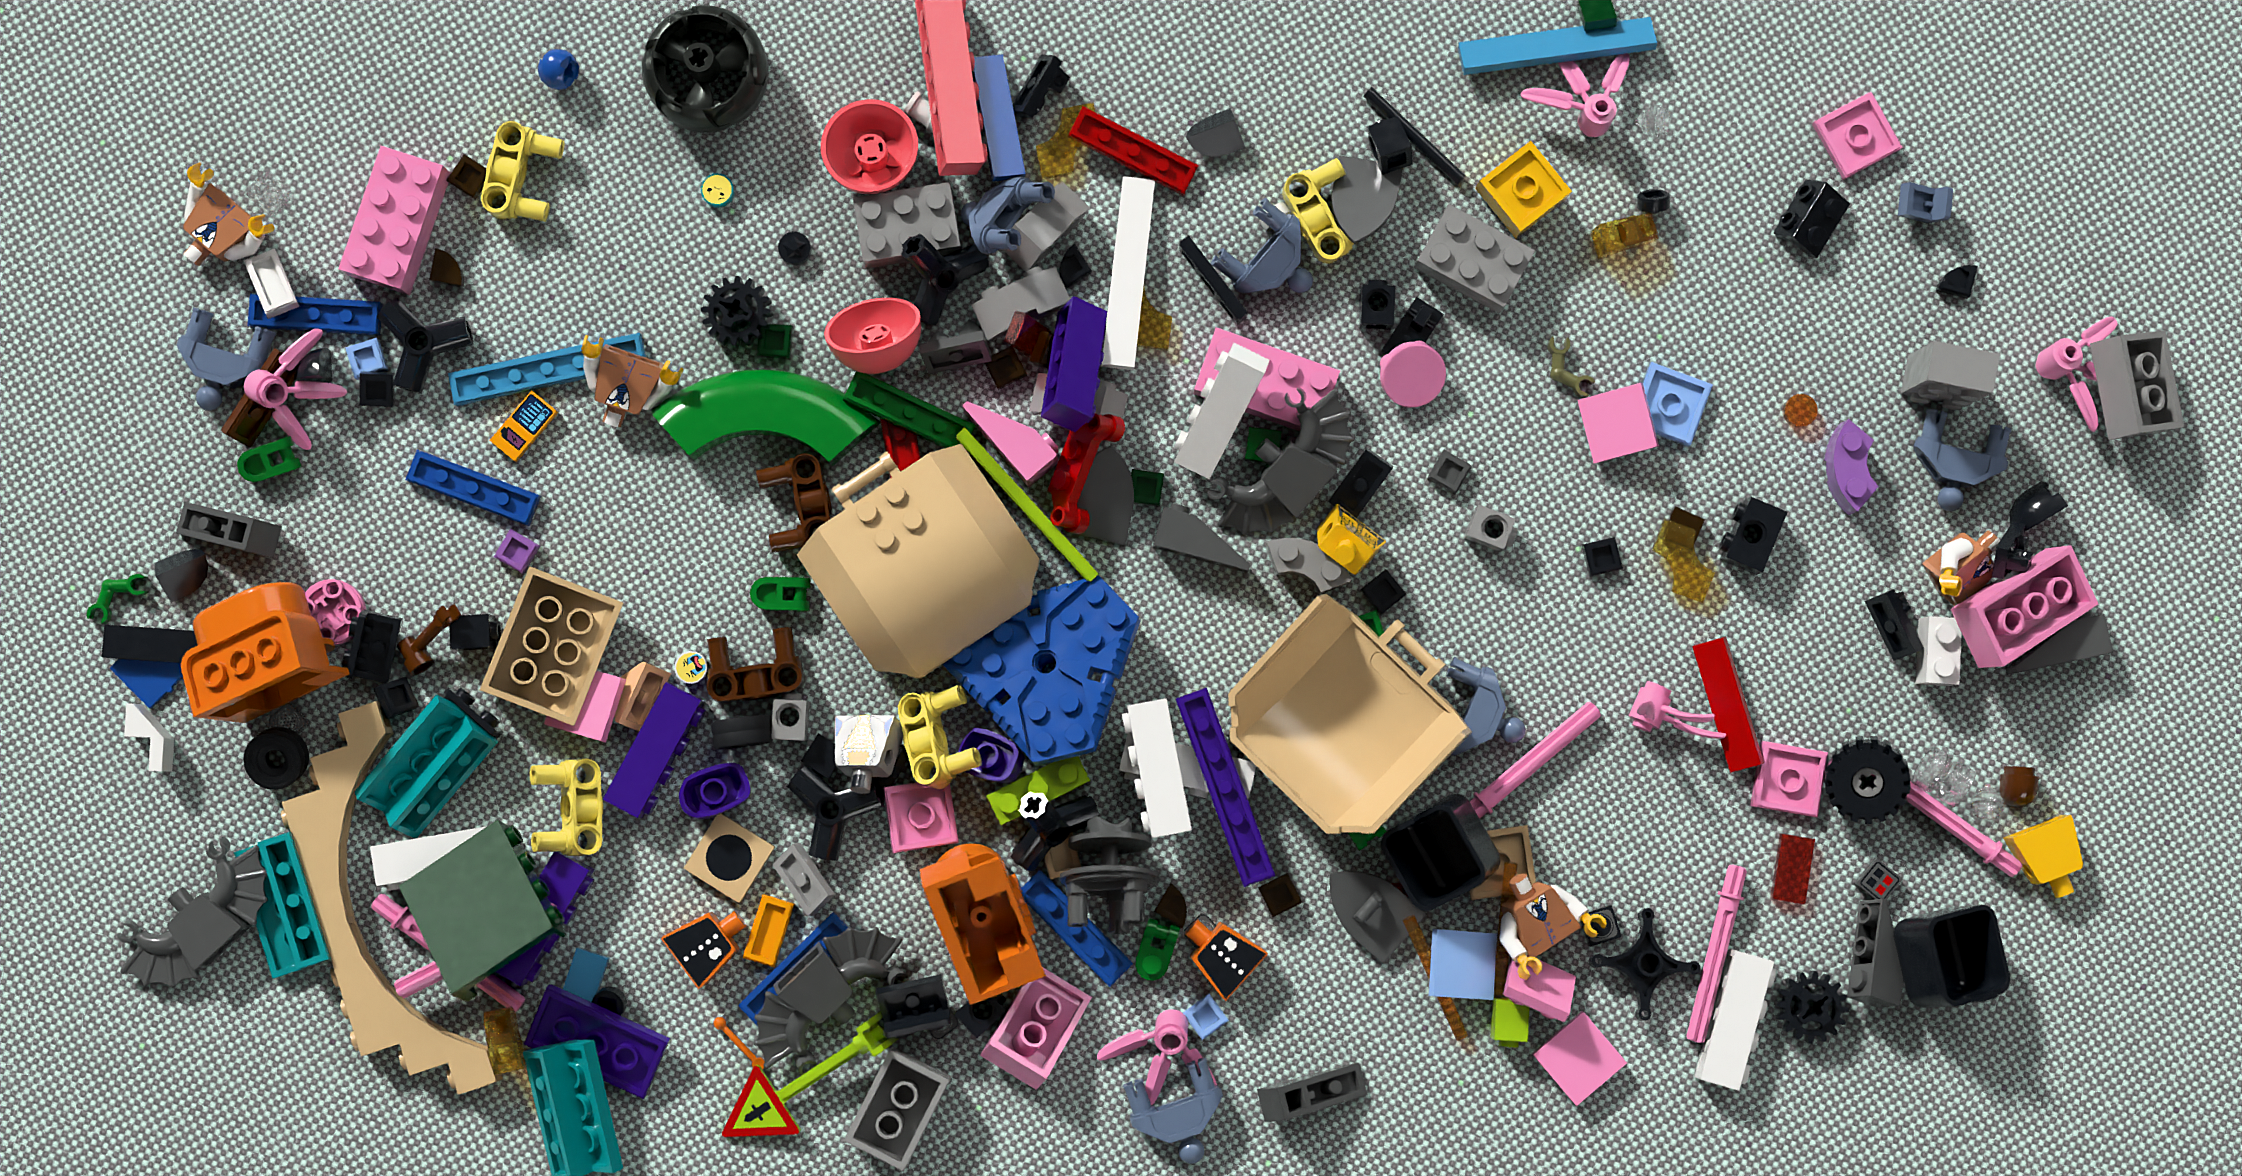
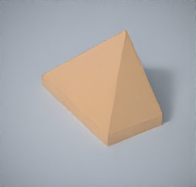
[615,661,671,732]

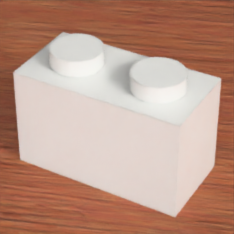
[1915,616,1962,686]

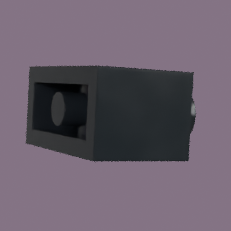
[1719,497,1788,575]

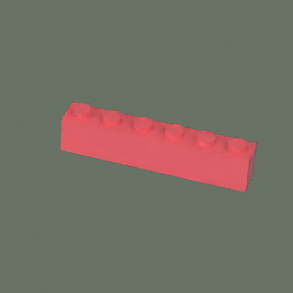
[915,0,988,176]

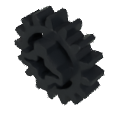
[700,276,773,348]
[1774,970,1849,1044]

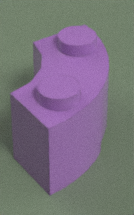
[1825,419,1879,515]

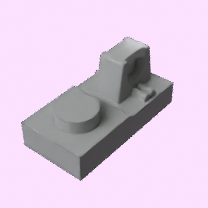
[772,843,836,916]

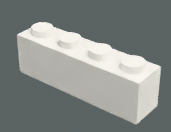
[1173,343,1269,479]
[1122,698,1192,838]
[1119,733,1256,799]
[370,824,509,891]
[1694,949,1776,1091]

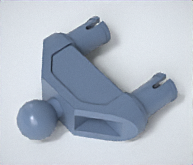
[961,177,1055,254]
[1211,198,1313,293]
[177,307,276,411]
[1913,409,2012,511]
[1446,657,1526,756]
[1123,1058,1223,1164]

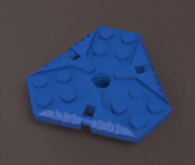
[943,575,1141,766]

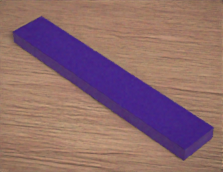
[1175,687,1275,887]

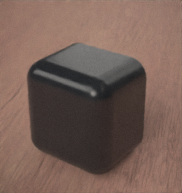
[1381,794,1501,911]
[1893,905,2010,1008]

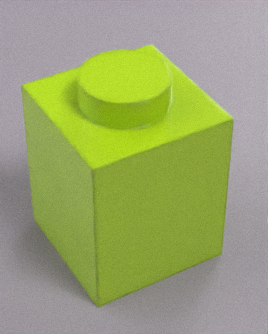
[1490,998,1530,1047]

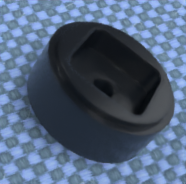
[1637,189,1670,214]
[778,231,812,266]
[592,986,627,1016]

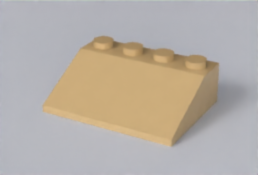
[480,566,623,726]

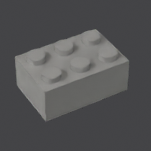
[853,182,962,269]
[1414,204,1535,314]
[2090,330,2184,440]
[1901,341,2000,410]
[844,1047,951,1171]

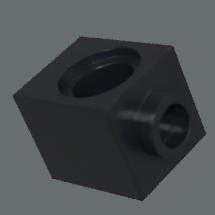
[1367,116,1413,175]
[1358,280,1395,330]
[449,614,501,651]
[954,993,1007,1038]

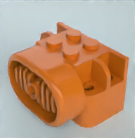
[181,582,350,723]
[920,843,1046,1005]

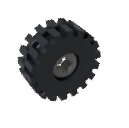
[1825,736,1911,824]

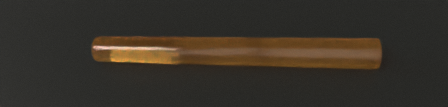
[1494,862,1518,995]
[1402,915,1468,1040]

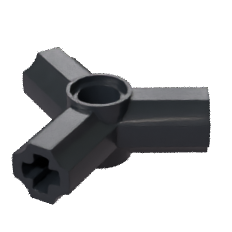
[901,234,989,325]
[376,297,474,394]
[786,765,885,861]
[1010,792,1099,871]

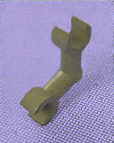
[1547,336,1595,398]

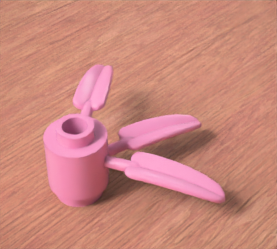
[1520,53,1630,137]
[2036,316,2118,432]
[244,329,348,450]
[1628,681,1726,739]
[1097,1009,1217,1106]

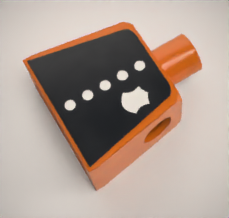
[661,911,746,989]
[1185,919,1268,1001]

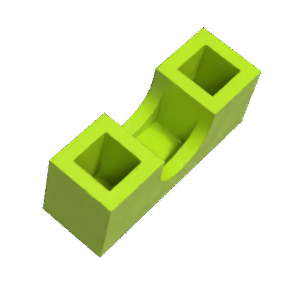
[987,756,1091,826]

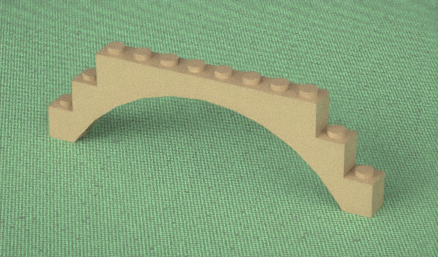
[281,701,503,1095]

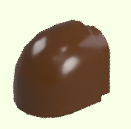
[2000,766,2039,808]

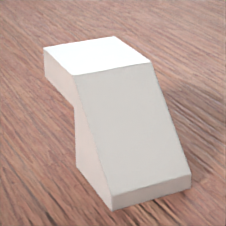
[124,703,174,772]

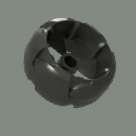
[642,5,769,133]

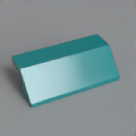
[354,694,498,839]
[233,832,330,979]
[523,1040,624,1176]

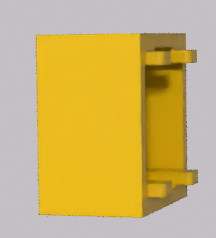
[1475,141,1572,239]

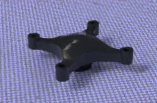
[1588,908,1701,1021]

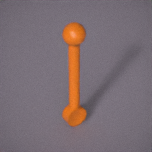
[713,1017,764,1069]

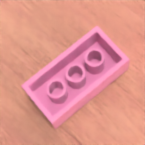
[338,146,451,295]
[1193,327,1340,431]
[1951,545,2098,668]

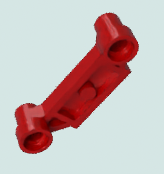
[1047,413,1125,534]

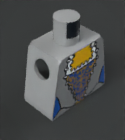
[835,715,903,794]

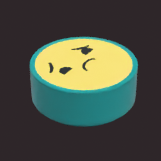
[701,173,735,208]

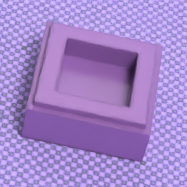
[494,529,540,574]

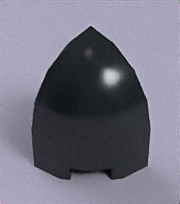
[1186,108,1245,157]
[294,347,332,383]
[2010,481,2068,531]
[154,549,209,603]

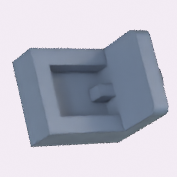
[1898,182,1953,223]

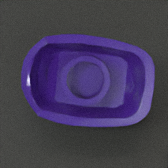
[958,728,1025,784]
[679,762,751,819]

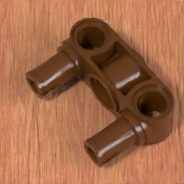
[756,454,833,553]
[707,627,805,702]

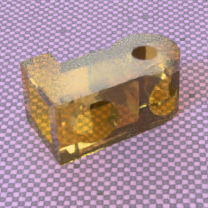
[1590,213,1659,259]
[483,1007,526,1075]

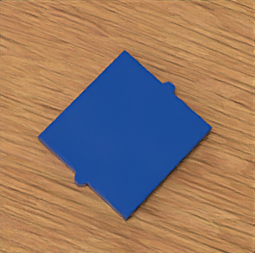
[110,659,183,709]

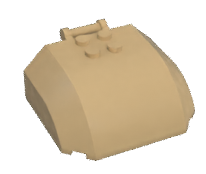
[797,444,1040,679]
[1228,594,1472,834]

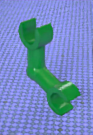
[86,574,148,624]

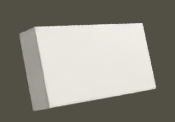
[244,248,299,319]

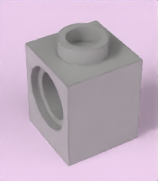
[1463,505,1518,552]
[771,693,810,741]

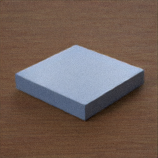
[1643,362,1713,447]
[1429,929,1497,1000]

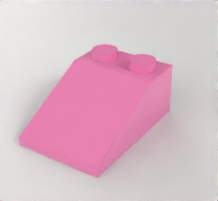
[962,401,1059,488]
[980,968,1092,1090]

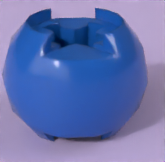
[538,49,579,90]

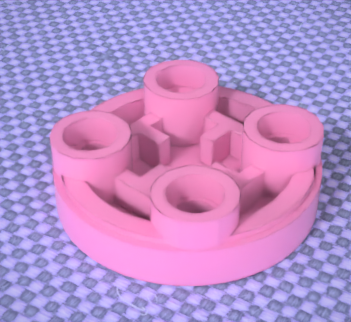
[1380,341,1446,408]
[305,579,366,645]

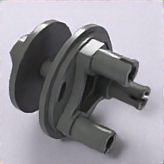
[1060,816,1160,934]

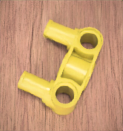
[481,121,565,222]
[1282,158,1377,264]
[898,685,982,789]
[530,758,603,856]

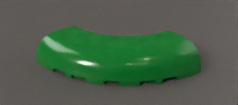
[650,370,881,466]

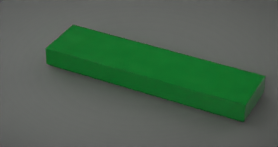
[843,371,976,448]

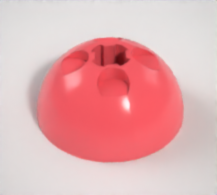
[821,99,918,195]
[824,298,921,374]

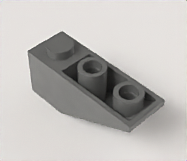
[1847,898,1903,1008]

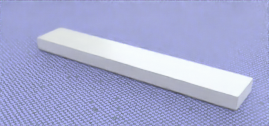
[1101,176,1155,370]

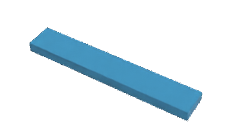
[1458,17,1657,75]
[448,333,646,406]

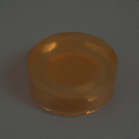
[1782,394,1818,428]

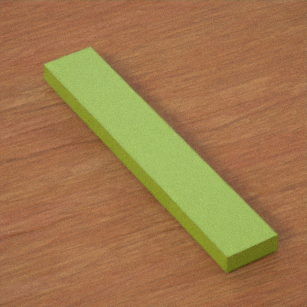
[956,428,1098,582]

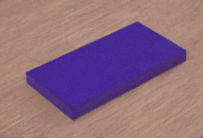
[524,984,671,1099]

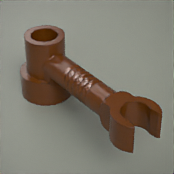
[397,603,461,676]

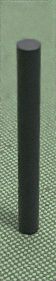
[1363,87,1466,185]

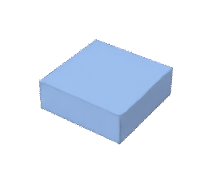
[345,338,388,380]
[1182,993,1229,1040]

